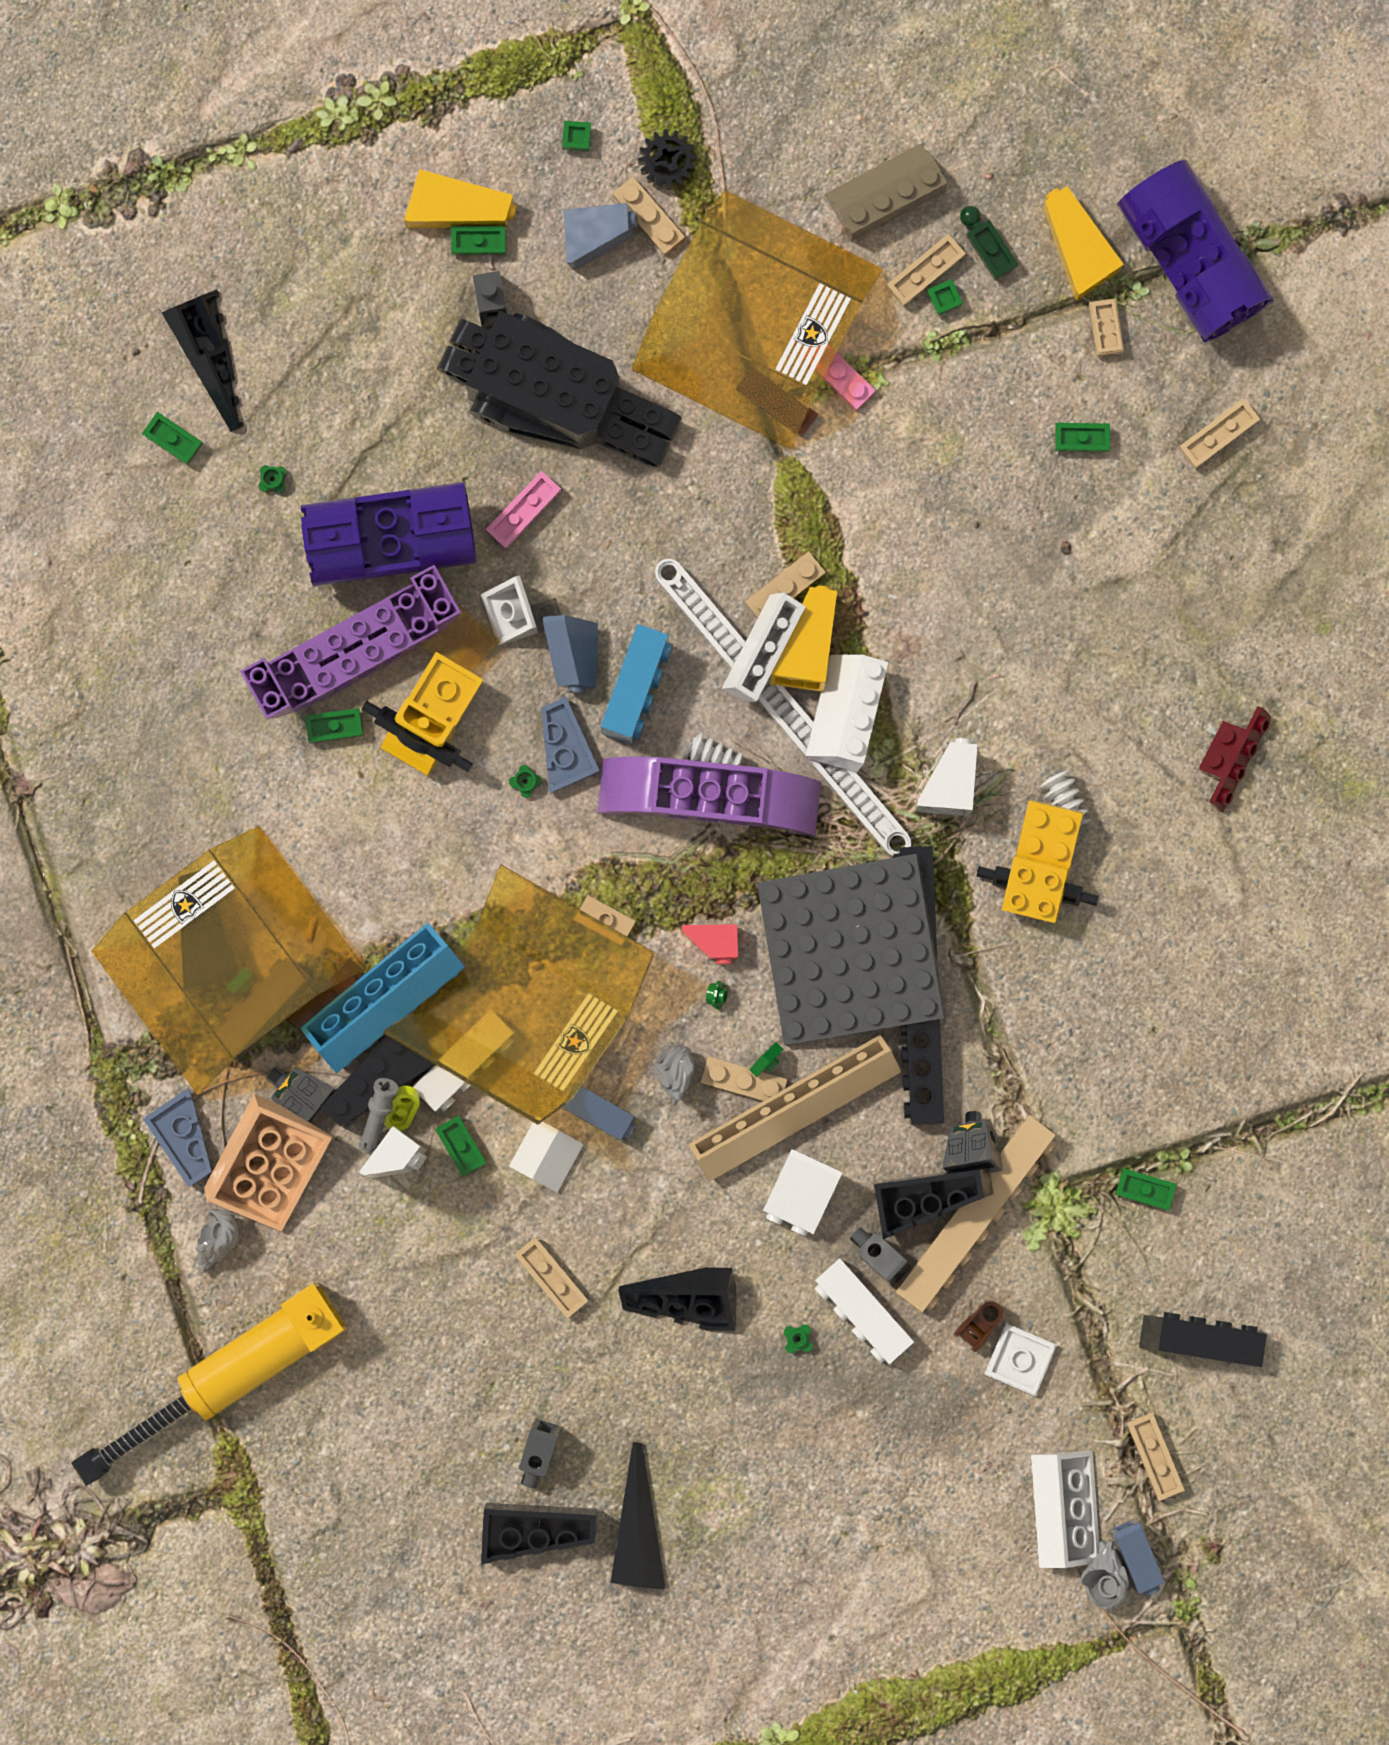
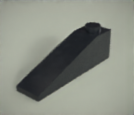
[618,1267,736,1331]

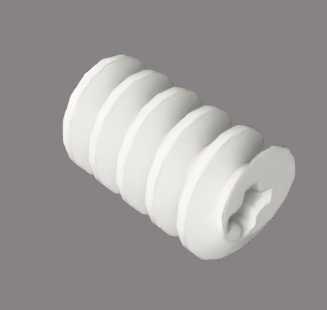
[682,732,743,766]
[1040,770,1092,826]

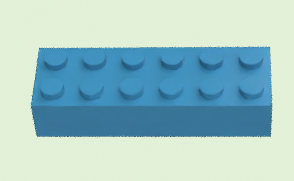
[300,922,465,1074]

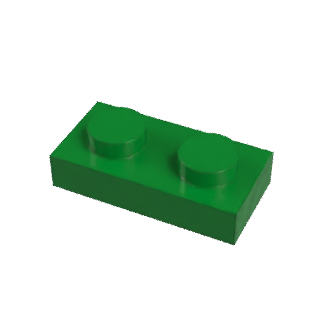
[451,226,506,255]
[142,412,203,466]
[1055,423,1110,452]
[305,708,364,744]
[435,1115,487,1177]
[1115,1168,1177,1211]

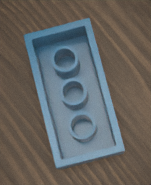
[600,624,672,745]

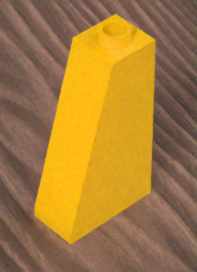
[404,169,517,229]
[1043,186,1124,301]
[769,586,837,692]

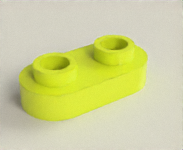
[384,1086,420,1131]

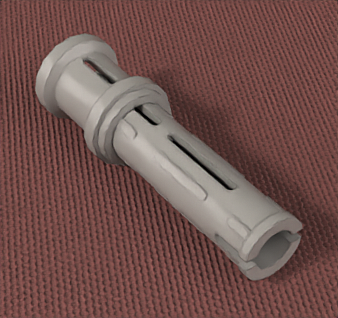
[359,1078,399,1154]

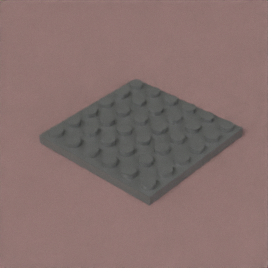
[757,854,946,1046]

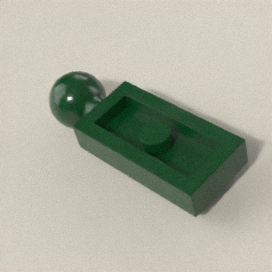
[960,206,1018,281]

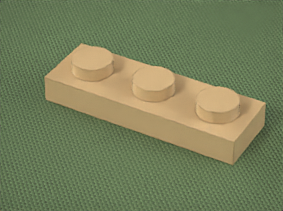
[612,176,685,257]
[886,233,966,307]
[1178,398,1260,469]
[745,551,826,619]
[700,1056,788,1101]
[514,1237,589,1319]
[1126,1412,1185,1501]

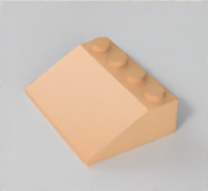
[204,1094,332,1232]

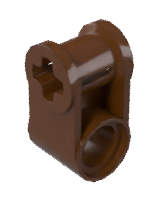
[954,1300,1003,1353]

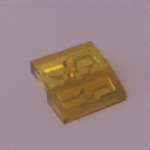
[422,604,500,673]

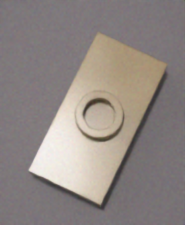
[1088,298,1124,357]
[575,895,636,946]

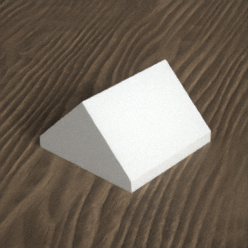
[481,576,538,646]
[509,1118,584,1193]

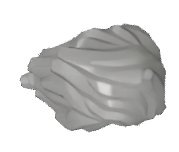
[653,1042,695,1106]
[195,1209,239,1274]
[1080,1541,1129,1611]

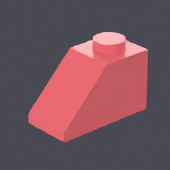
[682,924,738,965]

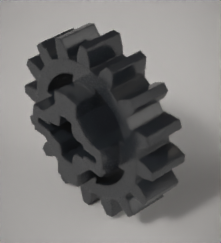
[638,129,697,190]

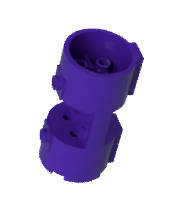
[1117,159,1273,343]
[300,482,477,587]

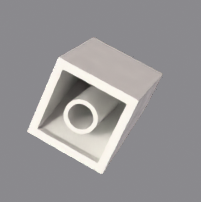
[914,738,977,816]
[763,1149,842,1237]

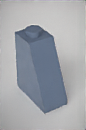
[564,203,638,269]
[543,615,598,694]
[562,1083,636,1141]
[1108,1519,1165,1596]

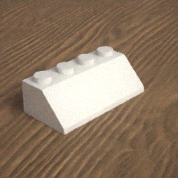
[805,655,888,772]
[359,1127,428,1178]
[1031,1450,1100,1568]

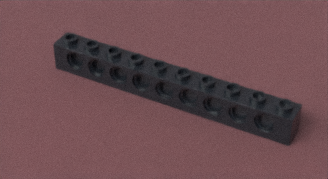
[893,846,944,1125]

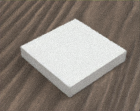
[984,1323,1057,1396]

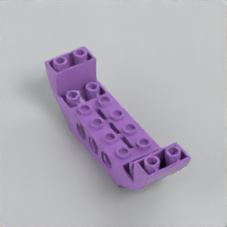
[240,565,461,719]
[597,757,821,836]

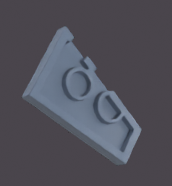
[541,697,600,794]
[143,1088,213,1188]

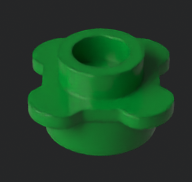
[258,465,287,493]
[509,765,542,798]
[706,981,728,1010]
[783,1324,813,1354]

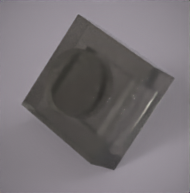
[530,598,561,633]

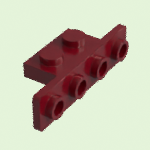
[1199,706,1271,812]

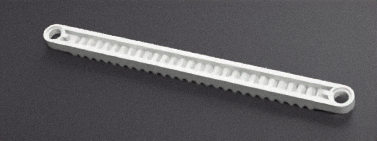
[655,559,911,857]

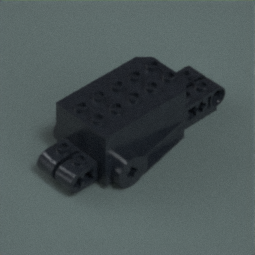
[437,311,682,468]

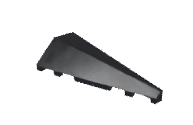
[162,289,244,432]
[610,1442,665,1590]

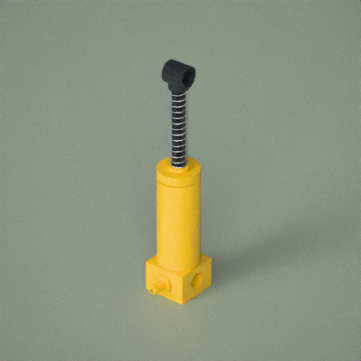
[71,1283,348,1486]

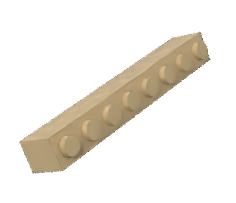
[688,1035,901,1182]
[894,1115,1056,1313]

